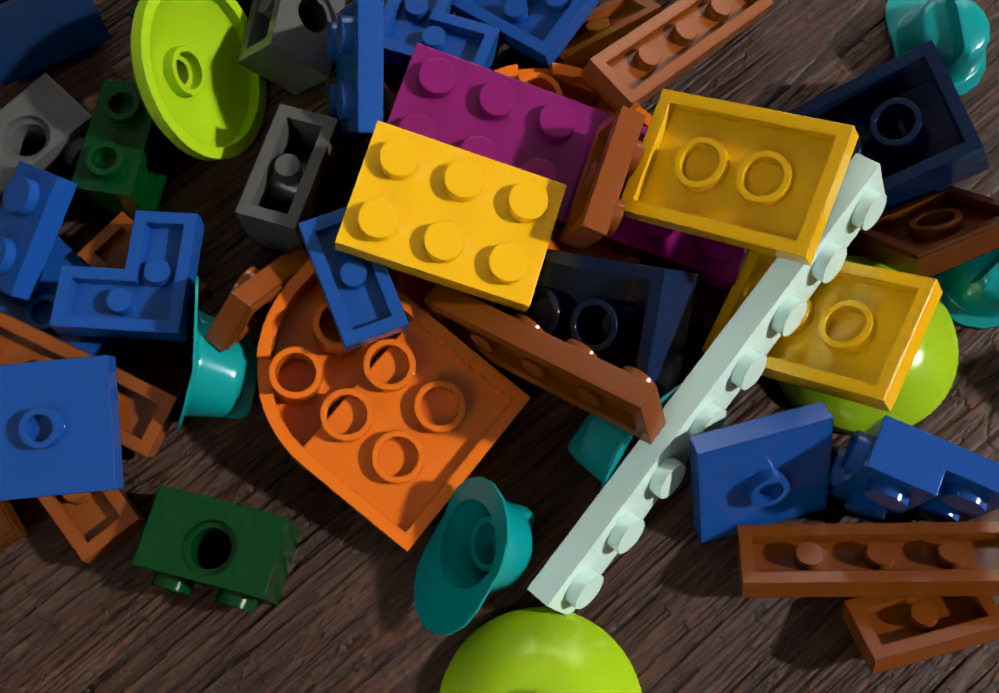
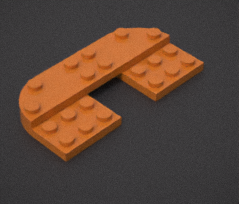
[256,62,652,552]

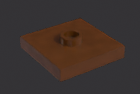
[849,186,999,278]

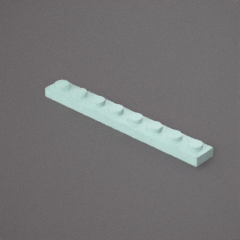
[527,153,887,615]

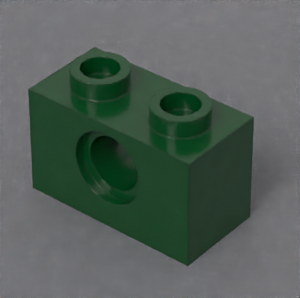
[72,79,177,221]
[132,484,302,613]

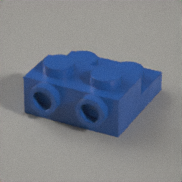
[828,415,999,522]

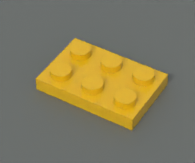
[621,89,859,266]
[335,120,567,312]
[702,250,943,412]

